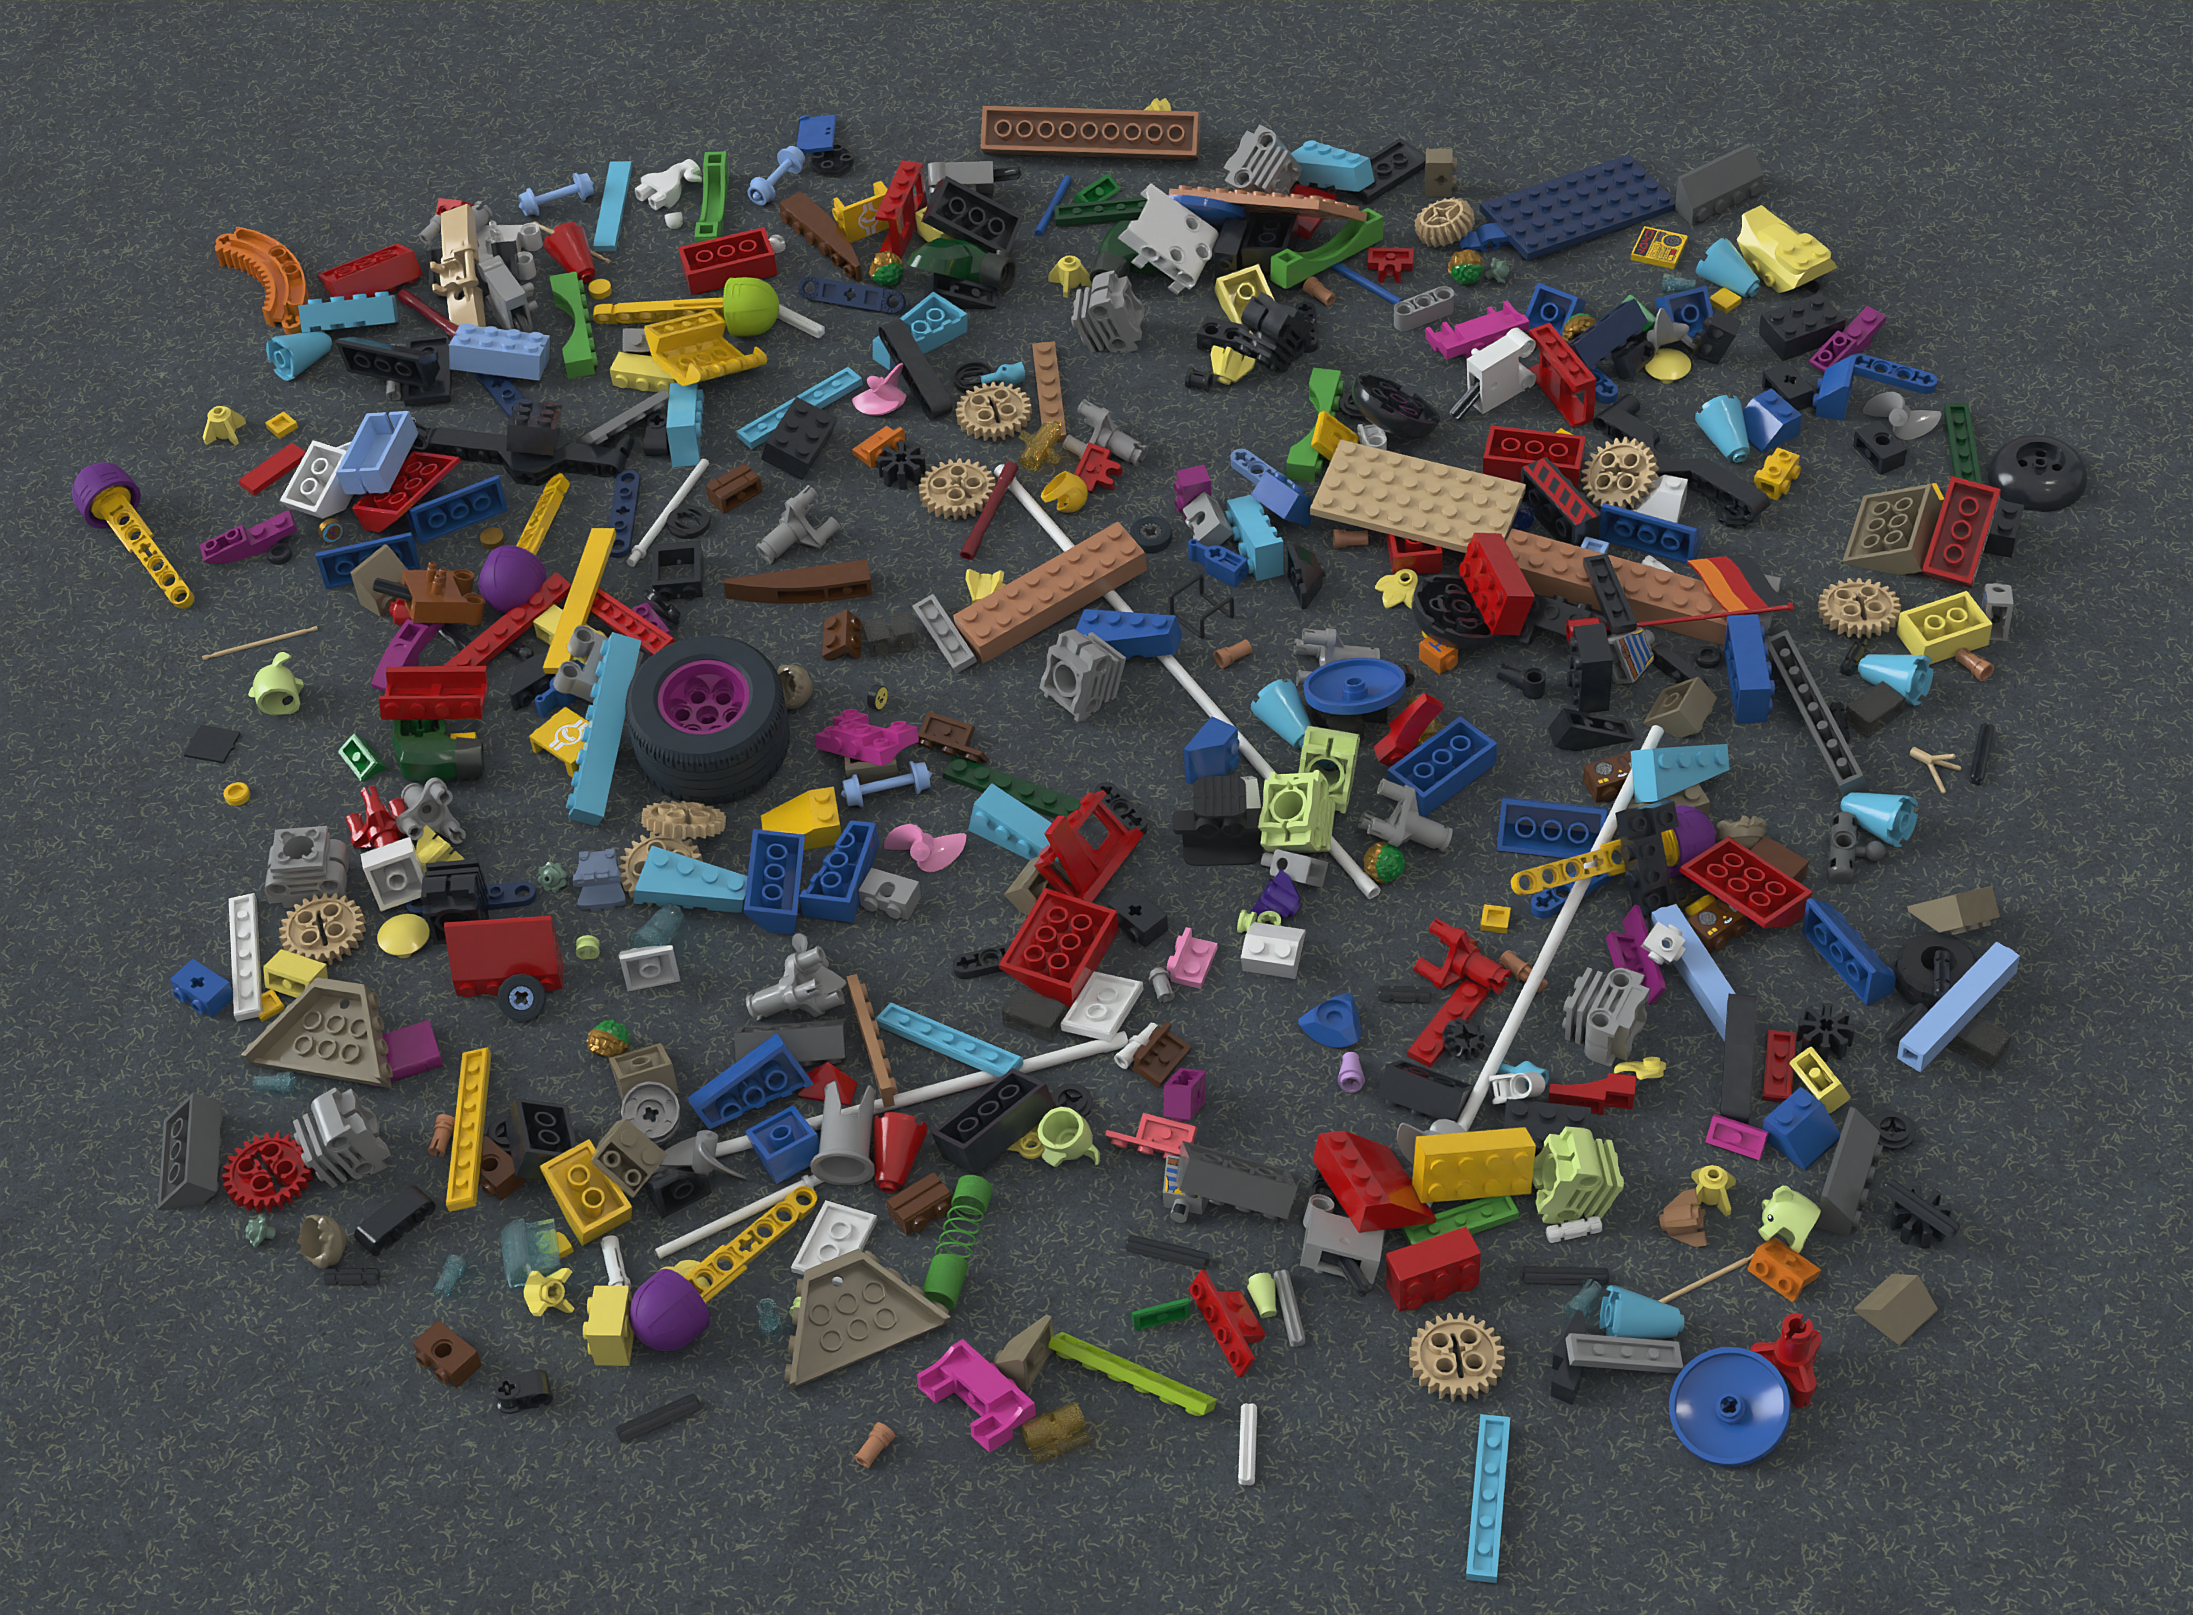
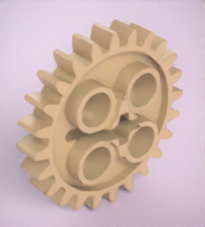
[956,382,1032,441]
[1581,437,1659,509]
[919,458,996,520]
[1818,578,1901,638]
[641,801,726,839]
[618,831,703,907]
[279,893,366,965]
[1409,1313,1505,1402]

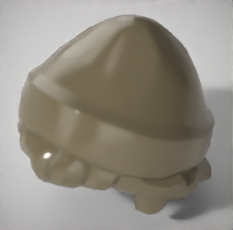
[777,665,814,709]
[1716,815,1766,850]
[297,1214,348,1268]

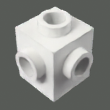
[1641,922,1686,965]

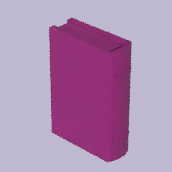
[371,1020,443,1088]

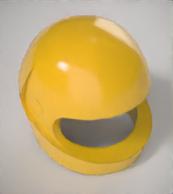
[1041,471,1088,513]

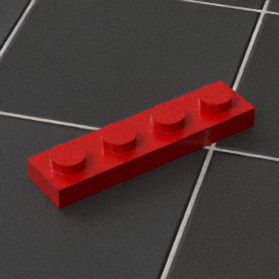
[1407,978,1489,1068]

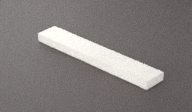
[229,893,263,1021]

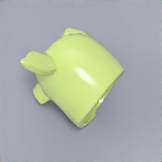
[248,652,304,715]
[1038,1107,1100,1167]
[1758,1186,1821,1253]

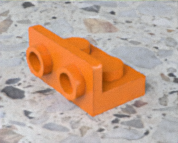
[852,426,906,468]
[1748,1237,1821,1302]

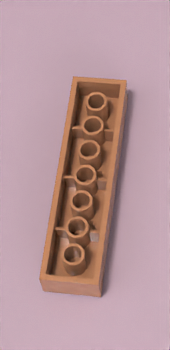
[953,522,1147,664]

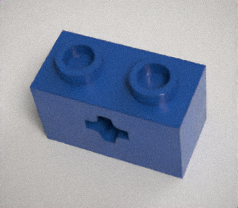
[170,959,233,1018]

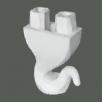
[635,159,702,210]

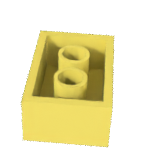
[1896,591,1993,665]

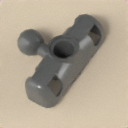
[1828,811,1886,884]

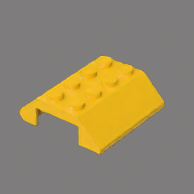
[644,310,767,386]

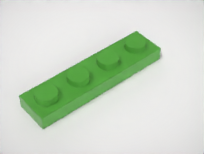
[1402,1195,1519,1246]

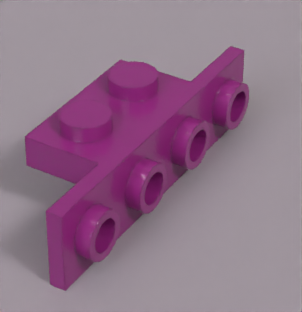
[1606,905,1666,1005]

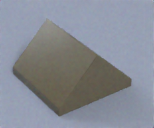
[845,756,898,784]
[1854,1274,1938,1346]

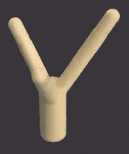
[1909,747,1961,794]

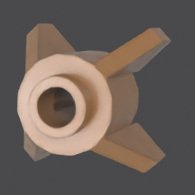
[1659,1188,1707,1247]

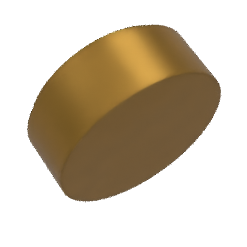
[480,527,505,550]

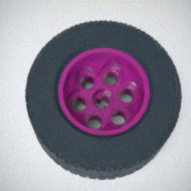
[625,635,790,805]

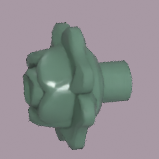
[1485,257,1510,284]
[538,861,568,893]
[245,1214,275,1248]

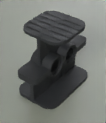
[1172,775,1262,866]

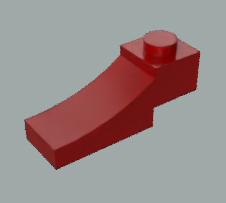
[1374,693,1444,767]
[1548,1073,1637,1115]

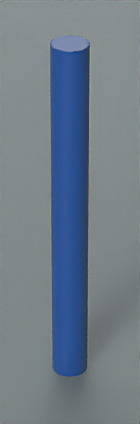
[1034,175,1072,236]
[1330,263,1403,305]

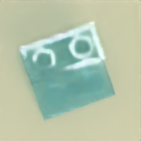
[500,1218,561,1288]

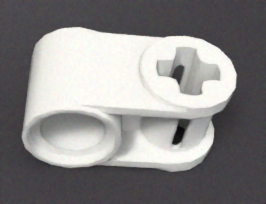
[1357,424,1387,451]
[1489,1072,1545,1104]

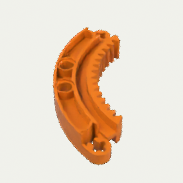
[215,227,310,335]

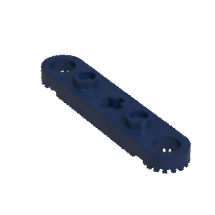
[798,277,906,313]
[472,372,524,418]
[609,470,641,558]
[406,881,537,917]

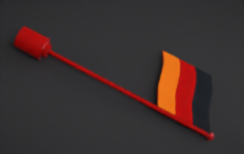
[1566,554,1794,644]

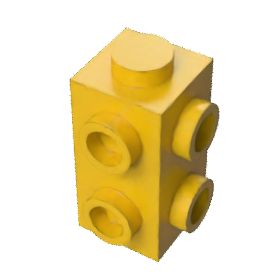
[1754,448,1801,501]

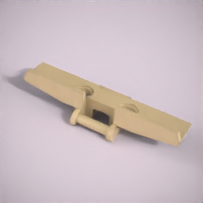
[430,204,486,327]

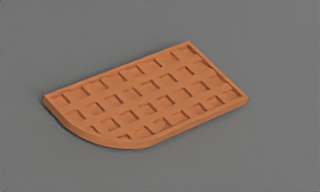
[1169,185,1367,222]

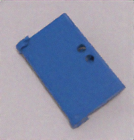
[797,114,837,156]

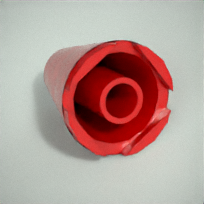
[543,222,596,284]
[873,1112,929,1194]

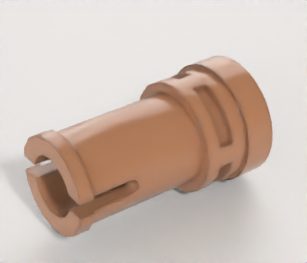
[1302,276,1336,307]
[1333,529,1368,549]
[1213,639,1252,669]
[1955,647,1994,681]
[428,1114,455,1157]
[854,1422,896,1468]

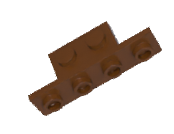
[918,711,989,763]

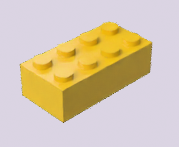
[1412,1127,1536,1203]

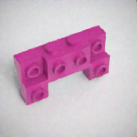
[1425,300,1529,360]
[815,709,919,766]
[917,1339,1036,1453]

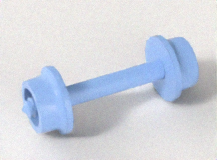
[747,146,805,206]
[518,173,594,217]
[841,761,932,808]

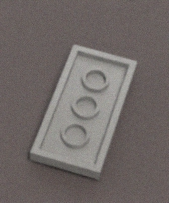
[576,389,670,446]

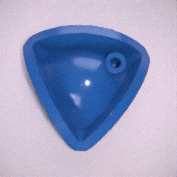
[1298,993,1361,1048]

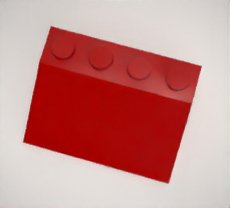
[317,243,423,300]
[352,451,461,533]
[1679,836,1813,928]
[999,888,1119,1008]
[444,916,564,997]
[1313,1131,1437,1233]

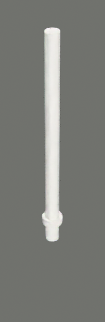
[627,459,709,567]
[655,1174,824,1259]

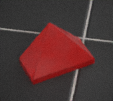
[797,1062,858,1106]

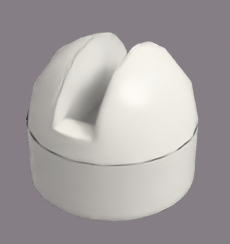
[665,212,683,229]
[769,235,786,253]

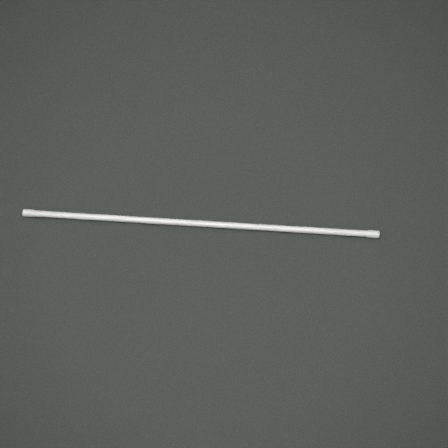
[994,464,1380,899]

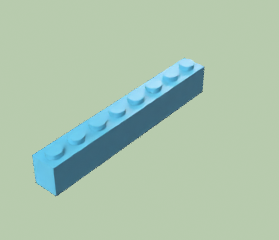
[566,632,641,826]

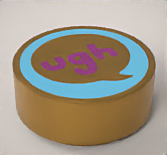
[318,518,344,543]

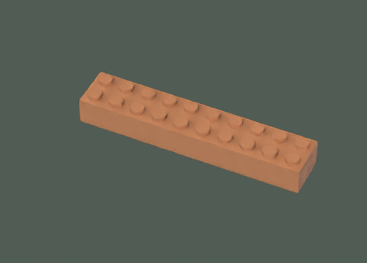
[981,106,1201,160]
[1506,528,1727,645]

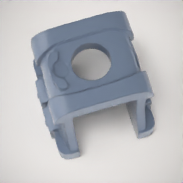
[573,848,626,912]

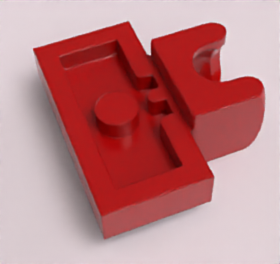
[1368,248,1414,283]
[1074,442,1123,494]

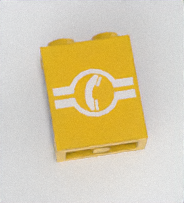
[832,181,889,243]
[529,707,589,778]

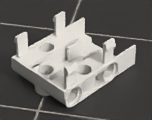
[1118,184,1219,295]

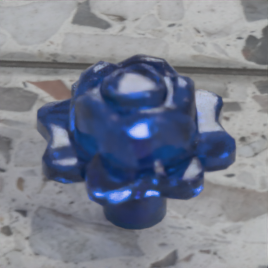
[1511,505,1534,530]

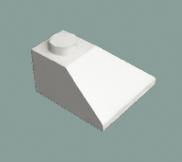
[1631,475,1688,523]
[619,945,680,991]

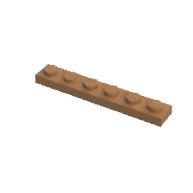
[1032,341,1066,443]
[846,974,898,1108]

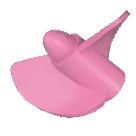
[852,363,906,415]
[884,824,966,872]

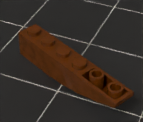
[779,191,862,283]
[723,559,873,604]

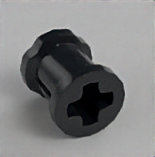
[1185,367,1214,392]

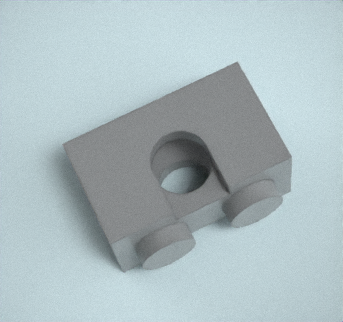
[1183,492,1234,547]
[858,868,921,920]

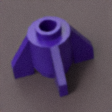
[1251,869,1301,918]

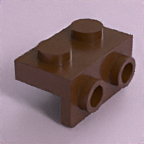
[822,609,863,660]
[1133,1021,1192,1088]

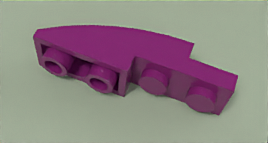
[1809,306,1886,373]
[199,510,298,563]
[371,619,445,692]

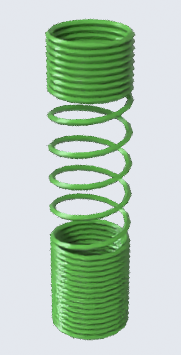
[922,1175,993,1311]

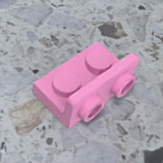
[1167,927,1218,989]

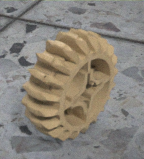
[1414,197,1475,248]

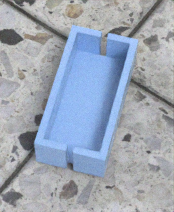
[449,323,550,381]
[336,411,418,495]

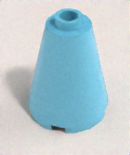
[1696,238,1760,298]
[266,331,332,381]
[1695,395,1750,463]
[1858,654,1933,706]
[1251,679,1312,749]
[1840,792,1918,847]
[1600,1285,1684,1340]

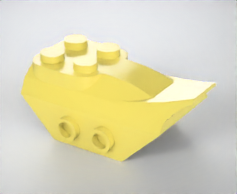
[1737,205,1837,293]

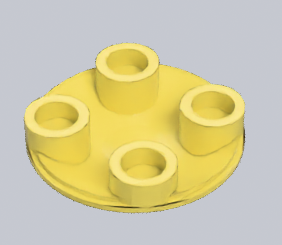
[1644,348,1691,384]
[377,914,431,958]

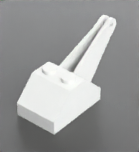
[280,441,354,519]

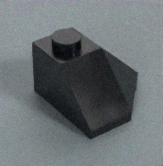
[1286,542,1325,610]
[645,1168,712,1219]

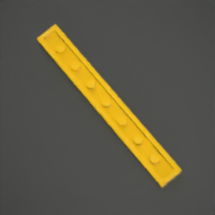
[543,528,617,674]
[446,1047,491,1212]

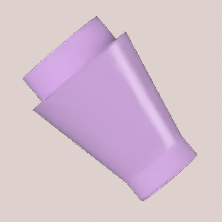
[1337,1052,1365,1093]

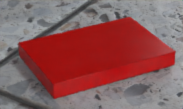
[1289,184,1337,240]

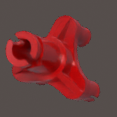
[345,786,406,849]
[1413,917,1512,994]
[1750,1313,1822,1409]

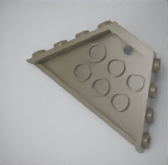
[240,977,393,1088]
[784,1249,951,1391]

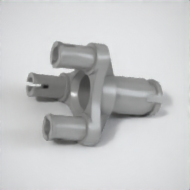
[419,201,493,247]
[1062,399,1148,467]
[755,485,841,564]
[1293,628,1380,686]
[396,778,466,844]
[1358,778,1453,852]
[746,946,845,1020]

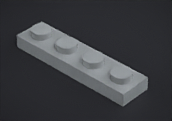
[912,594,977,674]
[1566,1333,1683,1374]

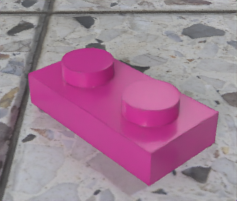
[1705,1114,1769,1160]

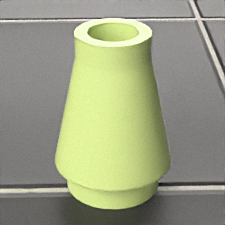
[1247,1273,1277,1318]

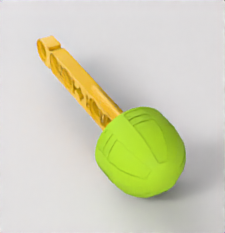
[592,277,779,337]

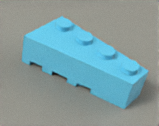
[1290,140,1375,192]
[298,291,399,333]
[873,292,968,370]
[666,383,704,467]
[1224,495,1284,581]
[1631,744,1730,803]
[968,784,1062,866]
[634,846,748,912]

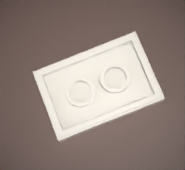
[1061,971,1144,1042]
[791,1200,878,1286]

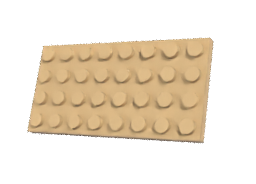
[1310,440,1526,553]

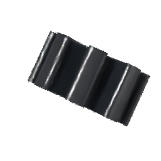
[878,441,927,490]
[1796,1003,1855,1063]
[1890,1185,1952,1249]

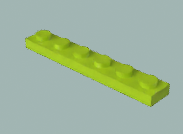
[1048,1332,1217,1416]

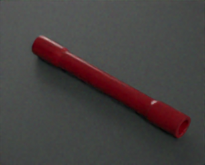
[397,289,459,338]
[960,461,1019,560]

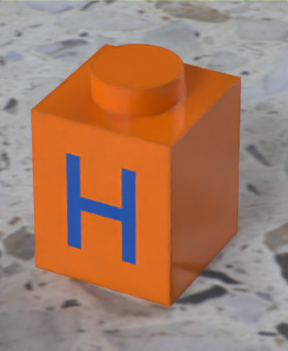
[1419,637,1458,675]

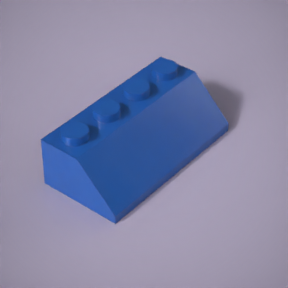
[406,475,508,545]
[1599,503,1703,564]
[315,532,421,589]
[1497,797,1608,858]
[744,829,805,935]
[1802,898,1896,1006]

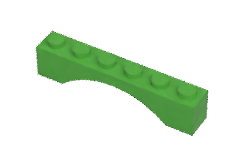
[694,151,730,243]
[1270,208,1384,289]
[550,272,598,379]
[1286,368,1345,482]

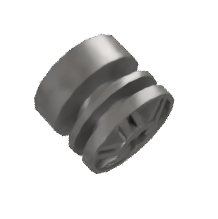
[621,1081,680,1146]

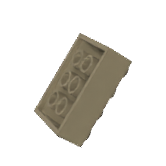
[1843,484,1942,575]

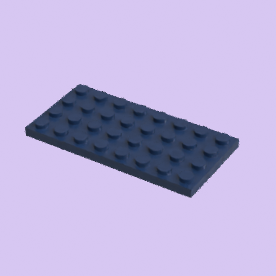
[1479,155,1676,260]

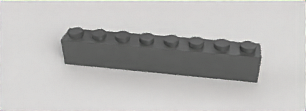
[1764,630,1870,798]

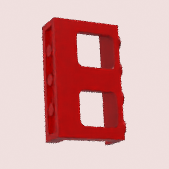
[875,160,927,259]
[1527,323,1596,428]
[378,666,489,720]
[1034,790,1143,903]

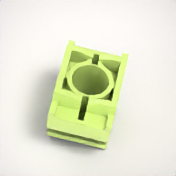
[1299,726,1360,813]
[1258,770,1336,853]
[1532,1126,1624,1224]

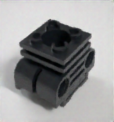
[1233,292,1314,372]
[421,859,489,945]

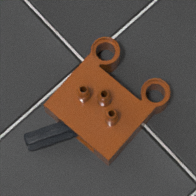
[373,561,485,625]

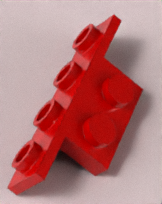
[1189,1270,1266,1377]

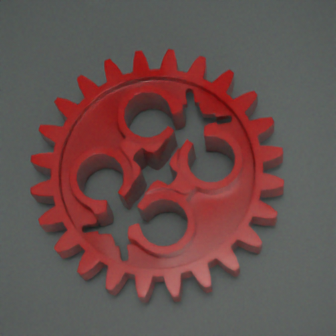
[222,1132,314,1213]

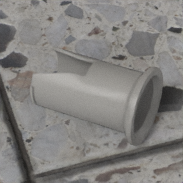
[810,1081,877,1185]

